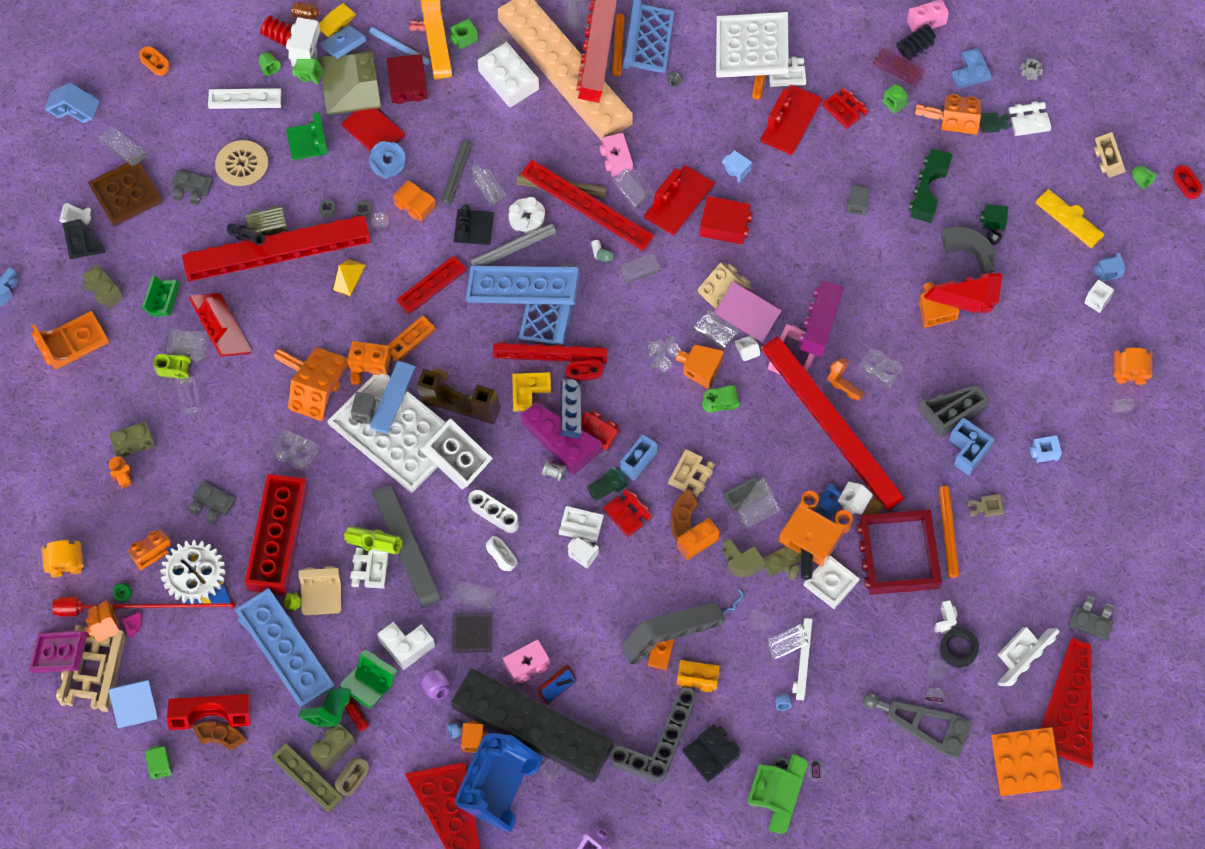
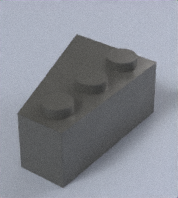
[917,385,989,439]

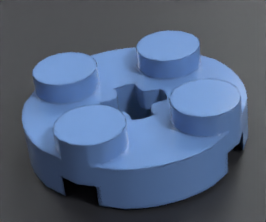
[368,141,406,179]

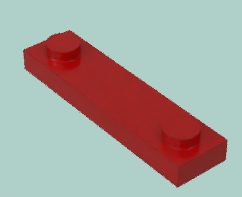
[396,256,466,315]

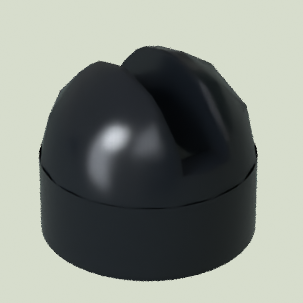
[987,229,1003,245]

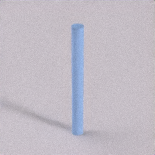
[369,27,431,66]

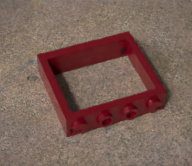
[857,509,942,595]

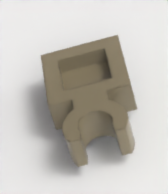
[967,494,1004,517]

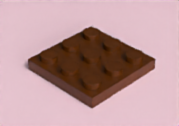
[88,158,163,227]

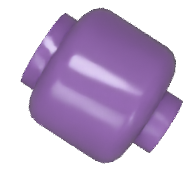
[421,669,451,700]

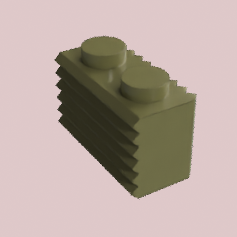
[245,206,288,238]

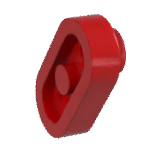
[1173,165,1203,199]
[566,359,603,381]

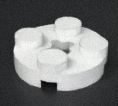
[508,197,545,234]

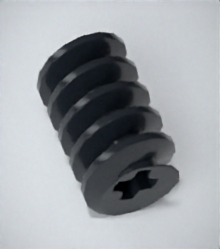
[896,24,936,61]

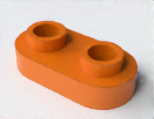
[139,46,170,76]

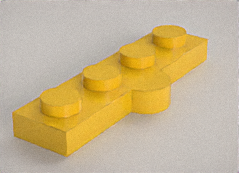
[1036,189,1105,249]

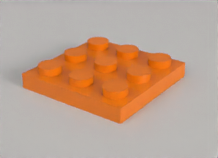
[991,727,1062,796]

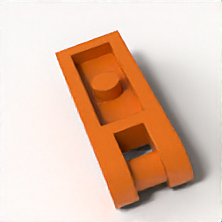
[387,315,436,363]

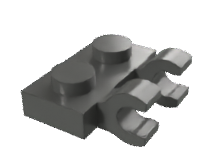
[172,170,213,206]
[189,481,236,525]
[1069,596,1114,641]

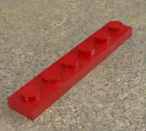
[493,342,607,364]

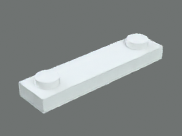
[208,88,282,109]
[792,618,812,701]

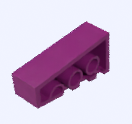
[799,280,844,357]
[521,402,602,475]

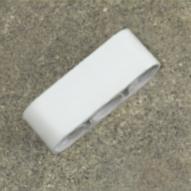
[468,490,519,533]

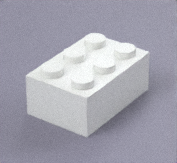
[478,42,539,108]
[420,419,493,489]

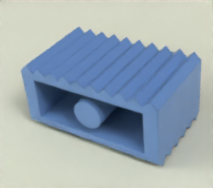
[620,435,658,481]

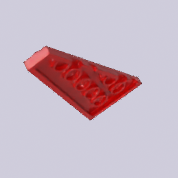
[1040,638,1093,769]
[405,762,480,849]

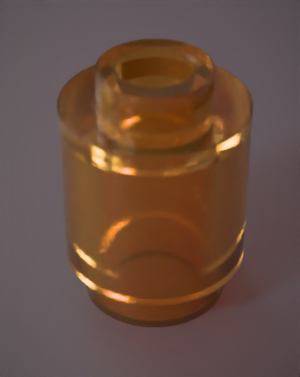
[291,2,319,20]

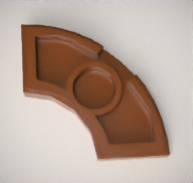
[670,489,699,542]
[192,721,247,752]

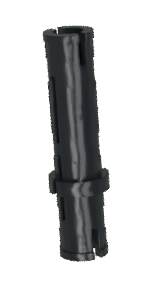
[227,223,265,245]

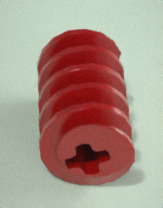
[260,15,292,47]

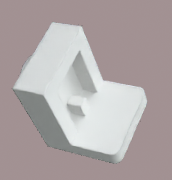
[59,203,91,226]
[934,601,957,634]

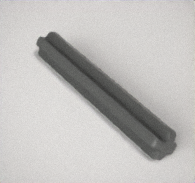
[441,140,472,205]

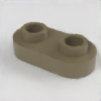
[335,758,369,796]

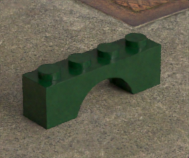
[908,148,953,223]

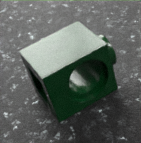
[980,204,1008,231]

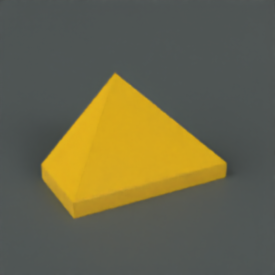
[334,259,366,296]

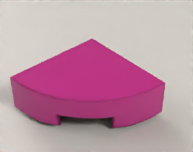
[122,612,142,638]

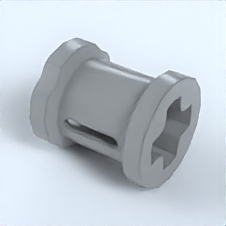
[542,459,566,482]

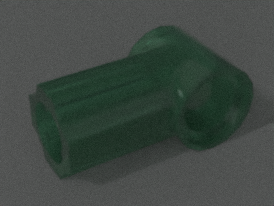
[587,467,628,501]

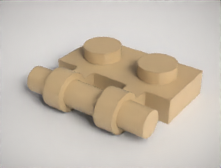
[668,449,715,497]

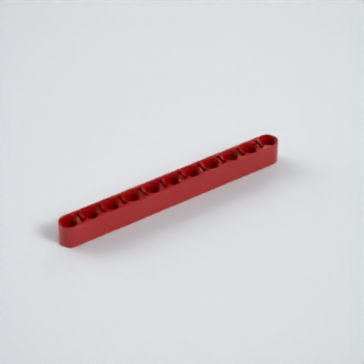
[761,336,904,511]

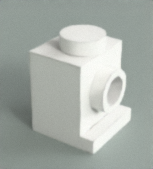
[568,537,599,569]

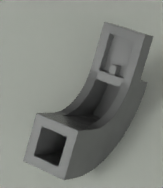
[941,227,996,274]

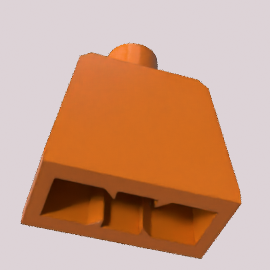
[918,282,960,328]
[676,345,724,389]

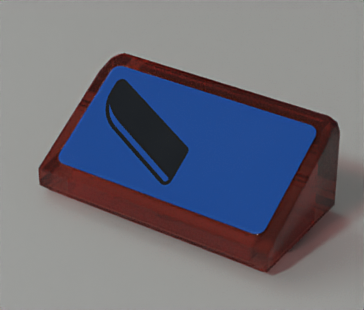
[537,664,577,705]

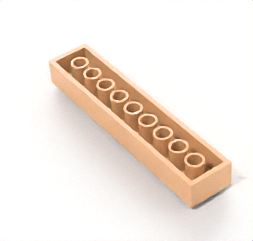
[498,0,633,141]

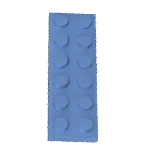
[465,266,580,305]
[235,588,335,709]

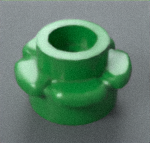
[113,583,132,602]

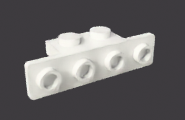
[997,627,1060,686]

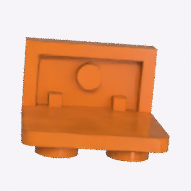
[941,94,981,135]
[127,529,172,571]

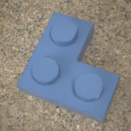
[951,48,992,89]

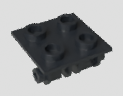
[453,204,494,245]

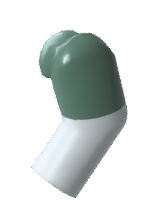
[591,240,614,262]

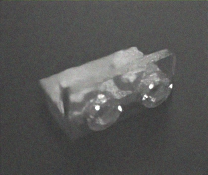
[472,164,507,205]

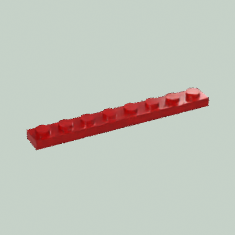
[521,159,654,252]

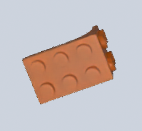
[31,311,109,370]
[288,347,349,421]

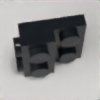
[682,724,740,783]

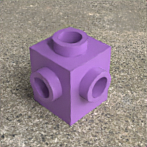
[577,826,613,849]

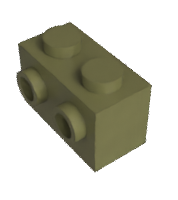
[82,264,123,310]
[109,421,155,458]
[310,724,355,772]

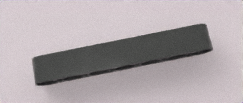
[372,484,441,608]

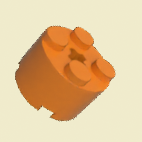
[1113,348,1152,385]

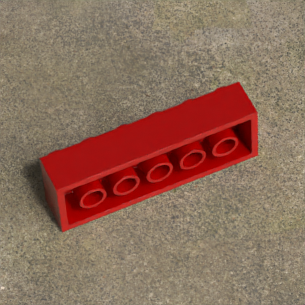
[244,474,308,596]

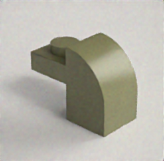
[722,539,765,577]

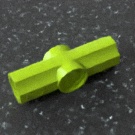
[344,526,402,554]

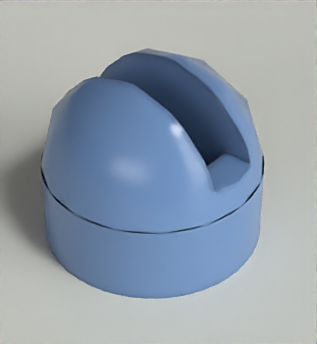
[775,693,792,711]
[447,722,463,739]

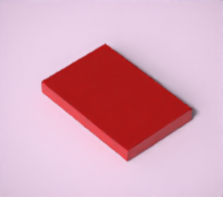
[341,108,405,152]

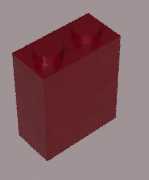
[386,54,428,104]

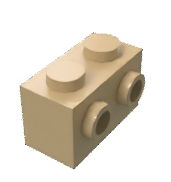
[1094,132,1126,178]

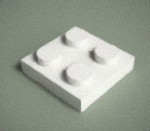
[804,556,860,609]

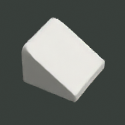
[734,336,760,361]

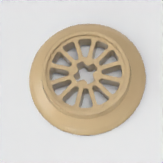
[215,140,268,186]

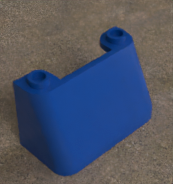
[455,733,543,832]

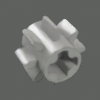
[1020,58,1043,81]

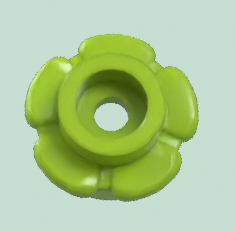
[284,592,301,611]

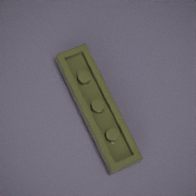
[271,743,343,813]

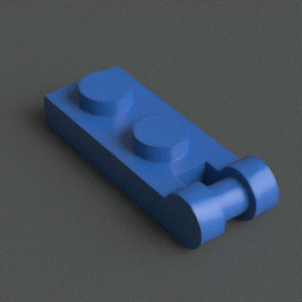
[815,483,844,520]

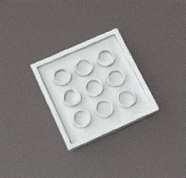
[716,12,789,78]

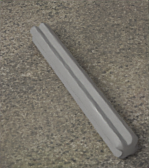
[471,223,556,266]

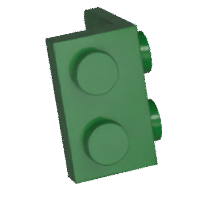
[340,649,398,708]

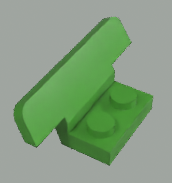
[747,754,807,834]

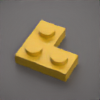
[512,372,551,412]

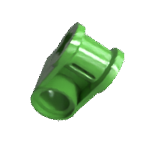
[702,385,740,413]

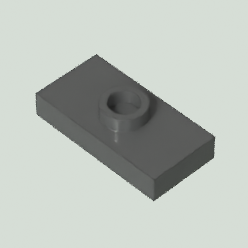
[722,476,766,512]

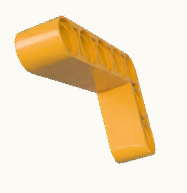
[421,0,452,80]

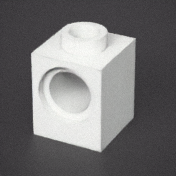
[1085,280,1114,313]
[838,482,873,514]

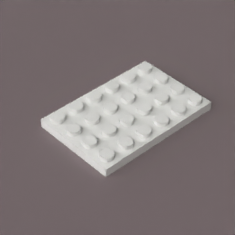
[327,374,445,493]

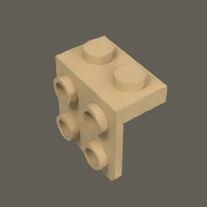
[698,263,753,309]
[299,566,342,616]

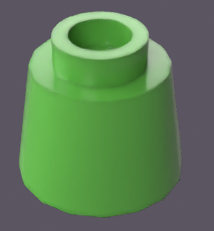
[259,52,281,76]
[1132,166,1156,189]

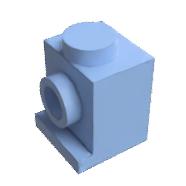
[722,150,752,183]
[1030,436,1062,463]

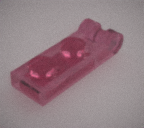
[872,48,925,87]

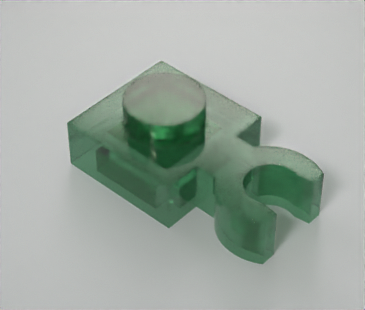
[980,113,1012,133]

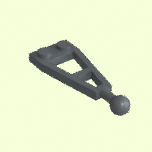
[863,693,972,760]

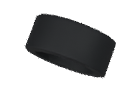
[940,628,979,668]

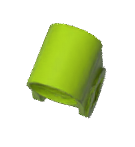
[153,354,192,379]

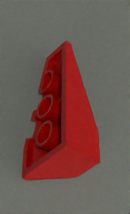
[924,273,1002,314]

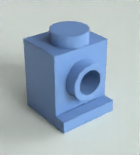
[1094,253,1126,282]

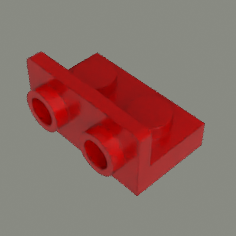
[581,410,622,451]

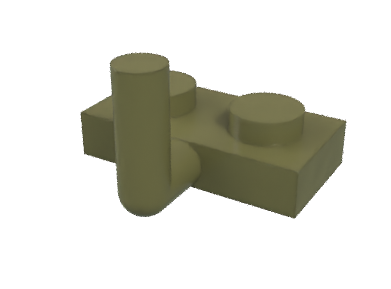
[763,546,801,580]

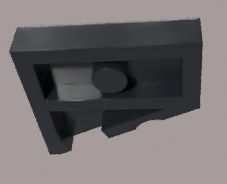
[63,219,106,259]

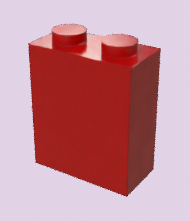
[699,196,753,245]

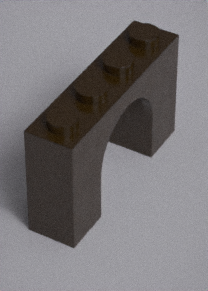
[416,368,501,424]

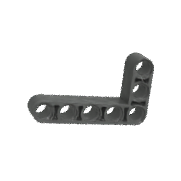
[621,602,726,664]
[610,688,696,784]

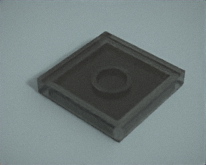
[452,613,492,653]

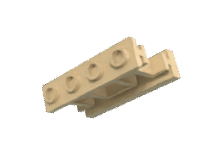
[56,625,126,712]

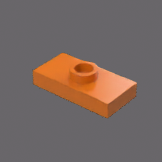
[647,639,675,671]

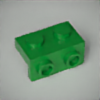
[142,276,180,317]

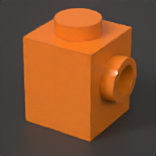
[461,721,488,753]

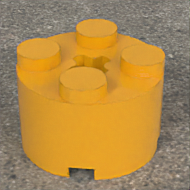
[41,540,84,578]

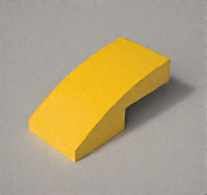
[319,3,356,38]

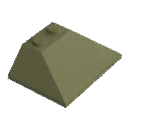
[319,49,381,115]

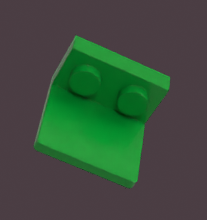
[286,112,328,161]
[297,688,351,728]

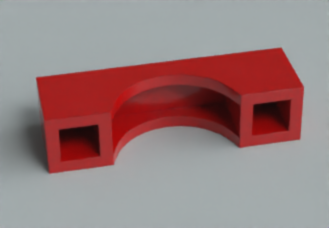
[167,694,252,730]

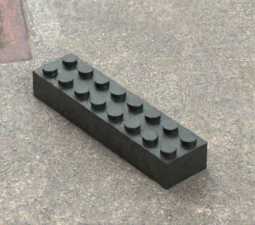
[451,668,613,782]

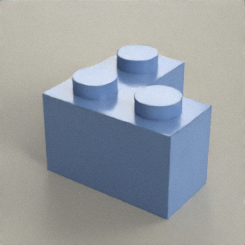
[44,83,99,123]
[949,418,995,476]

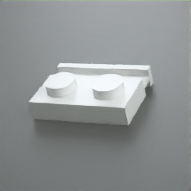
[559,506,604,543]

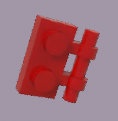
[822,87,869,129]
[603,488,653,538]

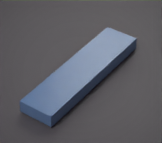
[370,361,416,434]

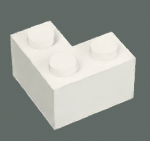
[286,17,320,66]
[378,622,435,670]

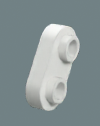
[486,536,518,571]

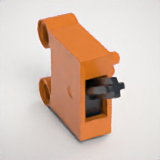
[779,491,853,580]

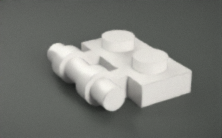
[769,56,806,87]
[1008,101,1051,136]
[350,548,389,589]

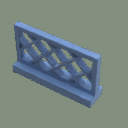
[622,0,674,73]
[519,304,574,346]

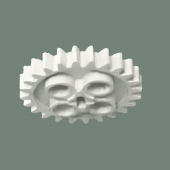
[160,540,226,604]

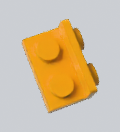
[676,660,720,692]

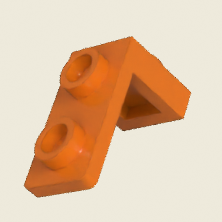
[827,357,866,400]

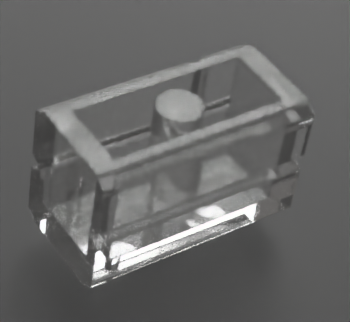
[167,330,210,361]

